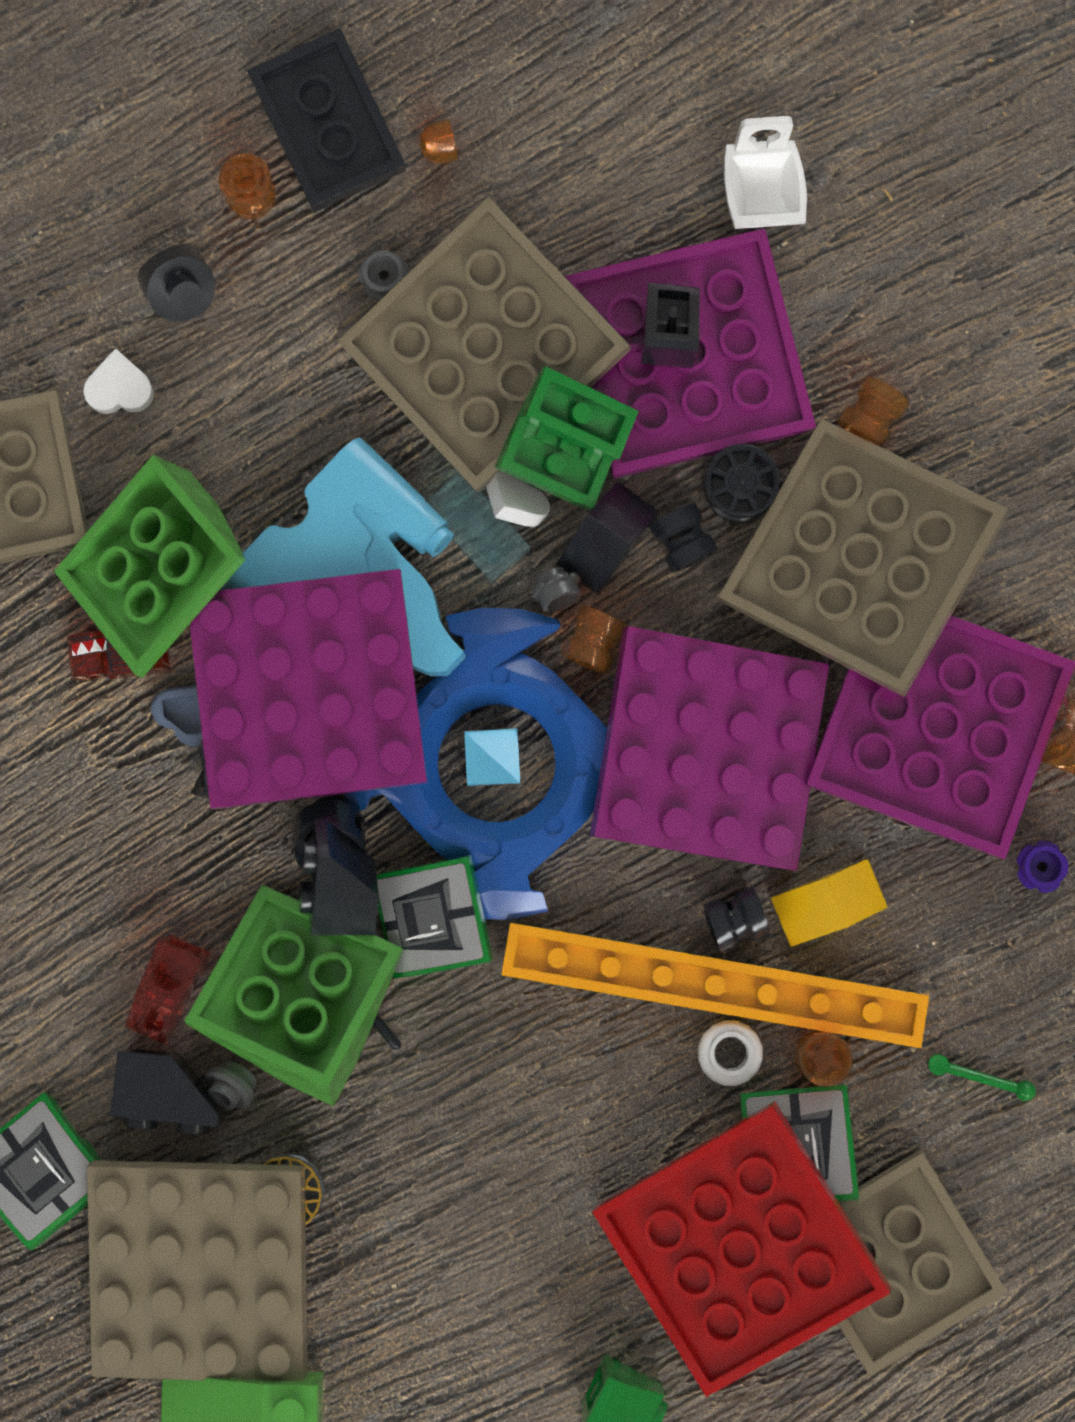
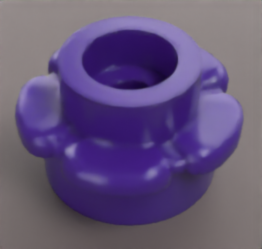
[1016,841,1069,893]

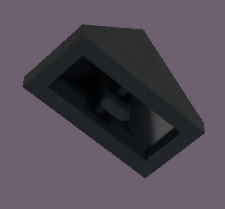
[641,283,700,369]
[556,481,659,595]

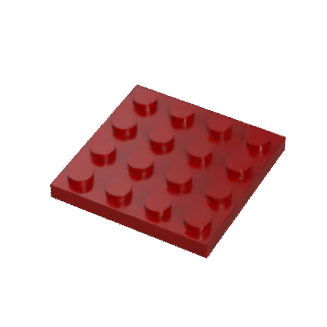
[592,1101,891,1397]

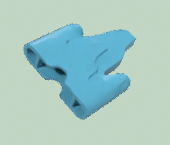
[220,437,466,676]

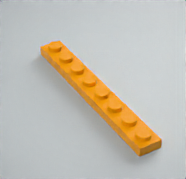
[501,922,929,1048]

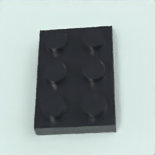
[247,28,406,213]

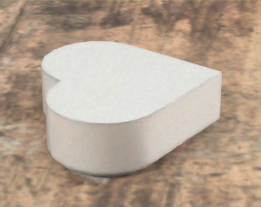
[83,348,154,414]
[486,472,550,527]

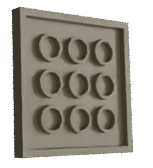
[337,197,631,493]
[718,419,1009,697]
[87,1160,308,1381]

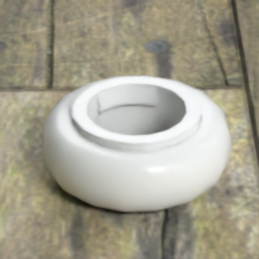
[698,1020,763,1086]

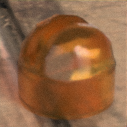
[420,119,459,164]

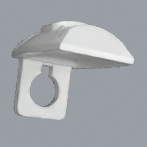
[724,116,807,229]

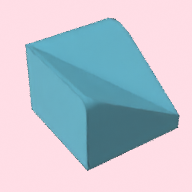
[464,729,520,786]

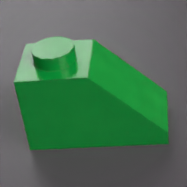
[581,1354,668,1422]

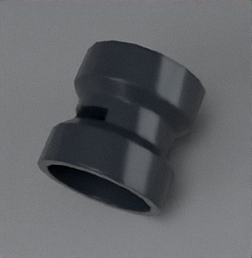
[649,503,718,573]
[702,887,770,954]

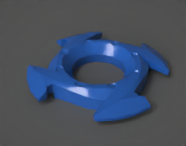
[343,608,607,920]

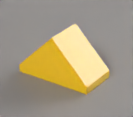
[770,859,888,947]

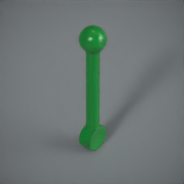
[927,1054,1036,1101]

